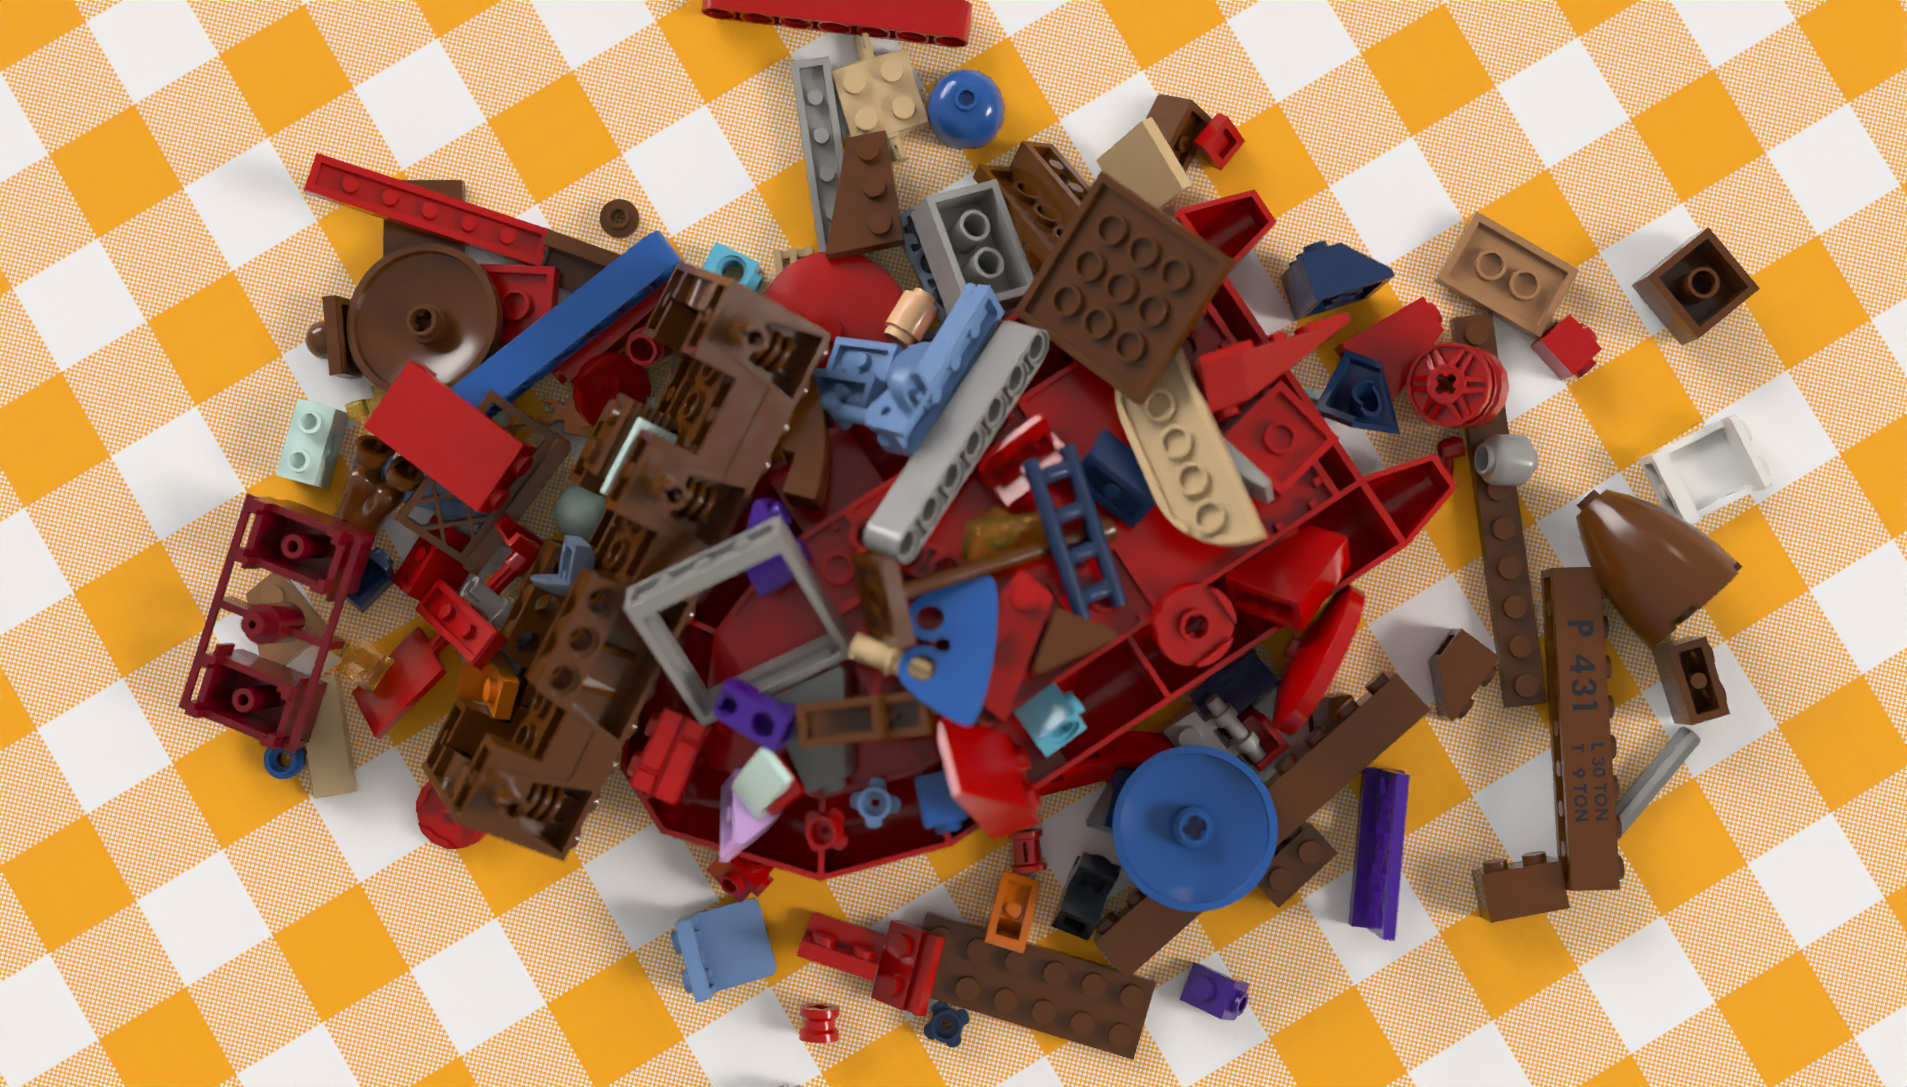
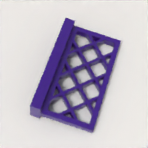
[1349,767,1410,941]

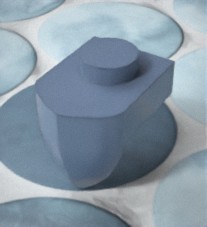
[530,535,595,596]

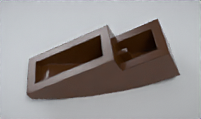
[780,375,831,513]
[795,692,938,748]

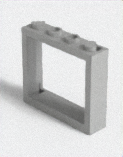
[624,515,852,727]

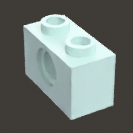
[276,398,351,489]

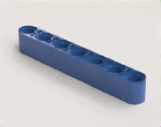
[451,231,685,418]

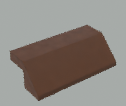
[973,141,1090,264]

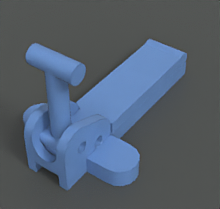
[821,283,1005,457]

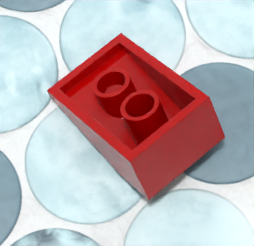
[933,716,1042,840]

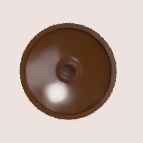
[346,243,503,392]

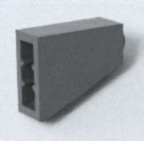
[773,663,856,796]

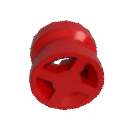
[799,1003,840,1043]

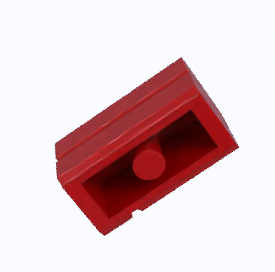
[627,707,714,805]

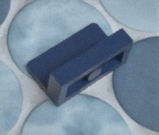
[1066,429,1156,529]
[1190,648,1279,734]

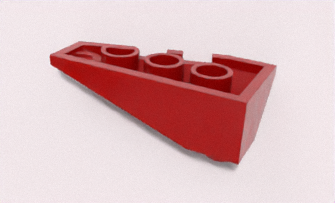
[1191,312,1350,422]

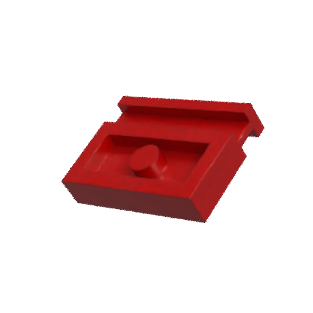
[871,920,946,1016]

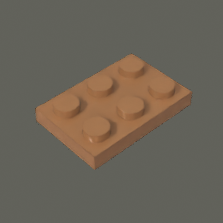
[1434,211,1579,340]

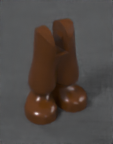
[333,435,424,533]

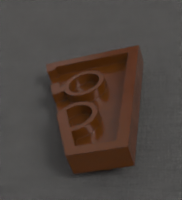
[825,130,905,260]

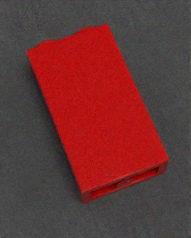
[363,360,536,513]

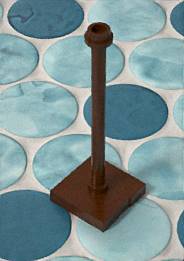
[850,515,1116,649]

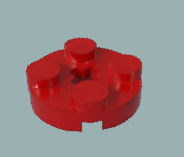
[1149,581,1236,667]

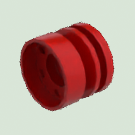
[1406,342,1509,429]

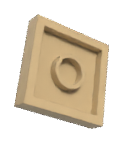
[1096,117,1192,208]

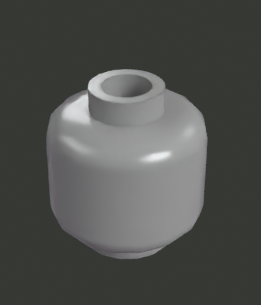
[1474,434,1538,486]

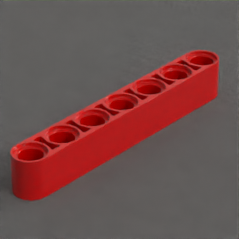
[701,0,973,48]

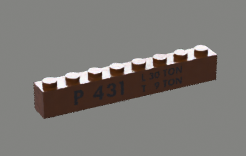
[1540,567,1625,891]

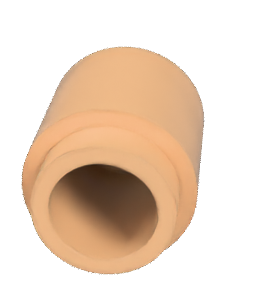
[883,288,939,349]

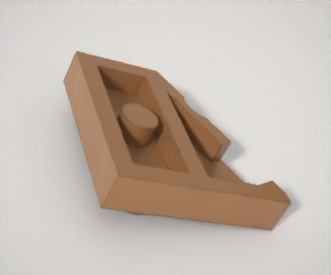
[246,572,327,666]

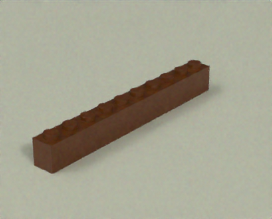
[1094,670,1431,979]

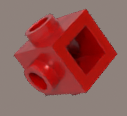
[706,855,774,903]

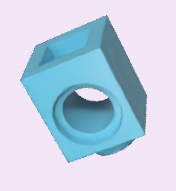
[702,242,764,293]
[1014,682,1087,757]

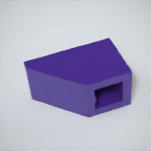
[745,498,814,598]

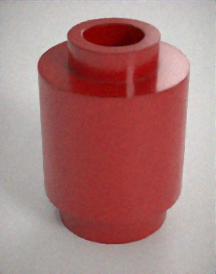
[626,323,674,367]

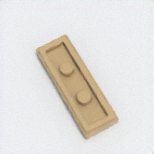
[305,674,357,799]

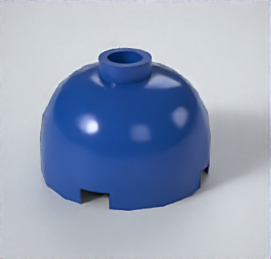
[927,69,1005,150]

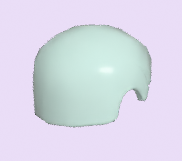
[554,484,606,541]

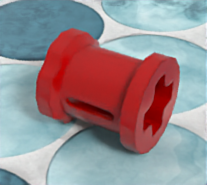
[1008,828,1047,873]

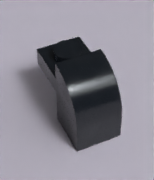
[1051,852,1122,941]

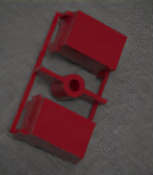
[179,493,377,754]

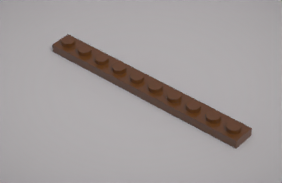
[1449,313,1547,708]

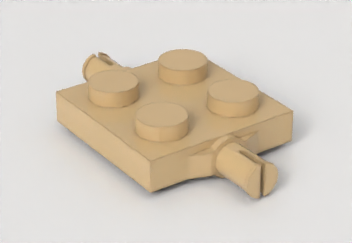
[831,33,929,165]

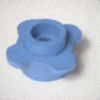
[850,777,901,828]

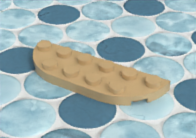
[1115,347,1267,546]

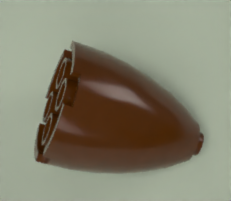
[1576,489,1742,649]

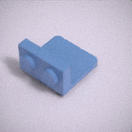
[671,898,777,1003]

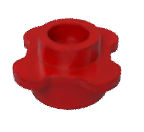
[805,808,848,852]

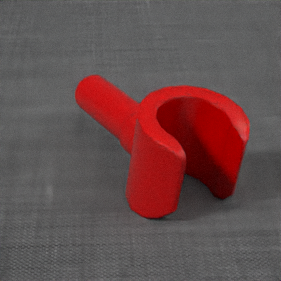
[1437,436,1465,478]

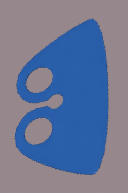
[898,576,998,726]

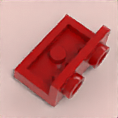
[975,413,1065,514]

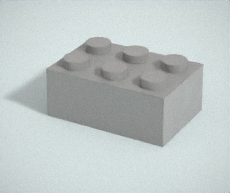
[910,179,1034,315]

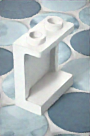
[1638,414,1772,525]

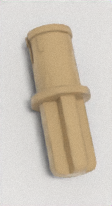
[849,633,936,681]

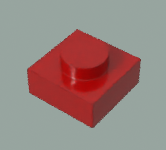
[1193,113,1245,171]

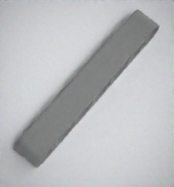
[864,320,1049,563]

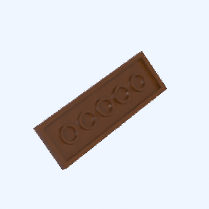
[922,911,1156,1060]

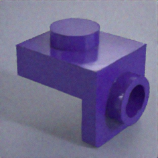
[1179,962,1249,1020]

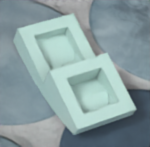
[732,747,793,821]

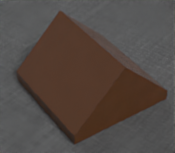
[1029,608,1118,678]

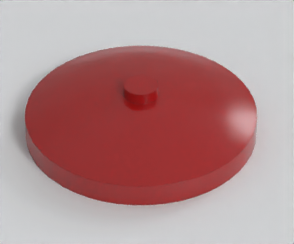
[764,251,904,369]
[1272,584,1365,736]

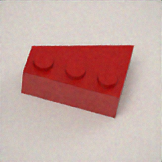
[982,569,1054,725]

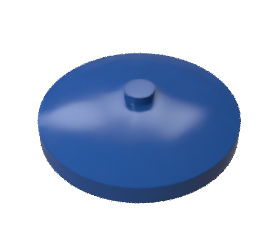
[1112,745,1278,912]

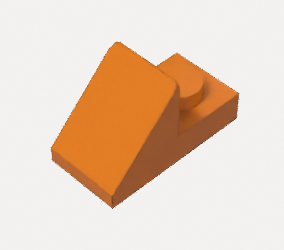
[455,651,519,720]
[984,870,1041,954]

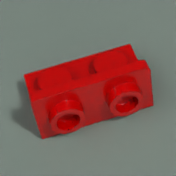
[797,911,886,981]

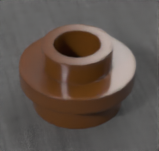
[600,199,640,239]

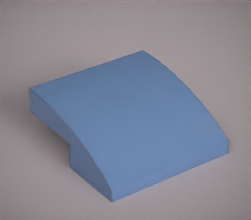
[812,336,904,412]

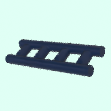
[1021,443,1128,620]

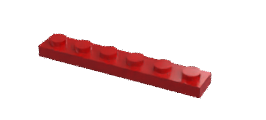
[304,152,548,266]

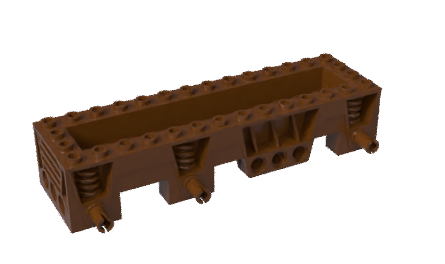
[421,261,832,862]

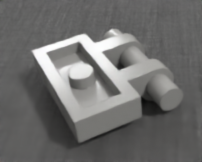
[1163,694,1266,763]

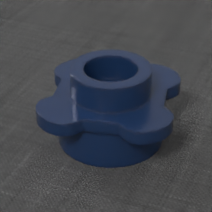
[924,1001,969,1048]

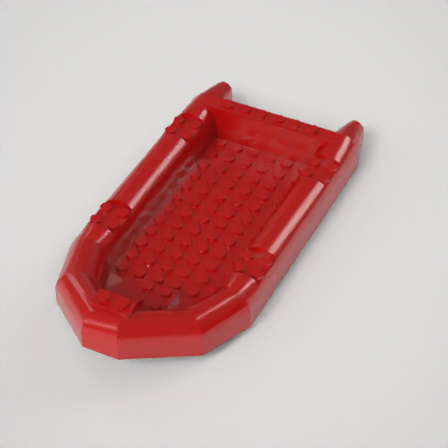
[620,189,1458,881]

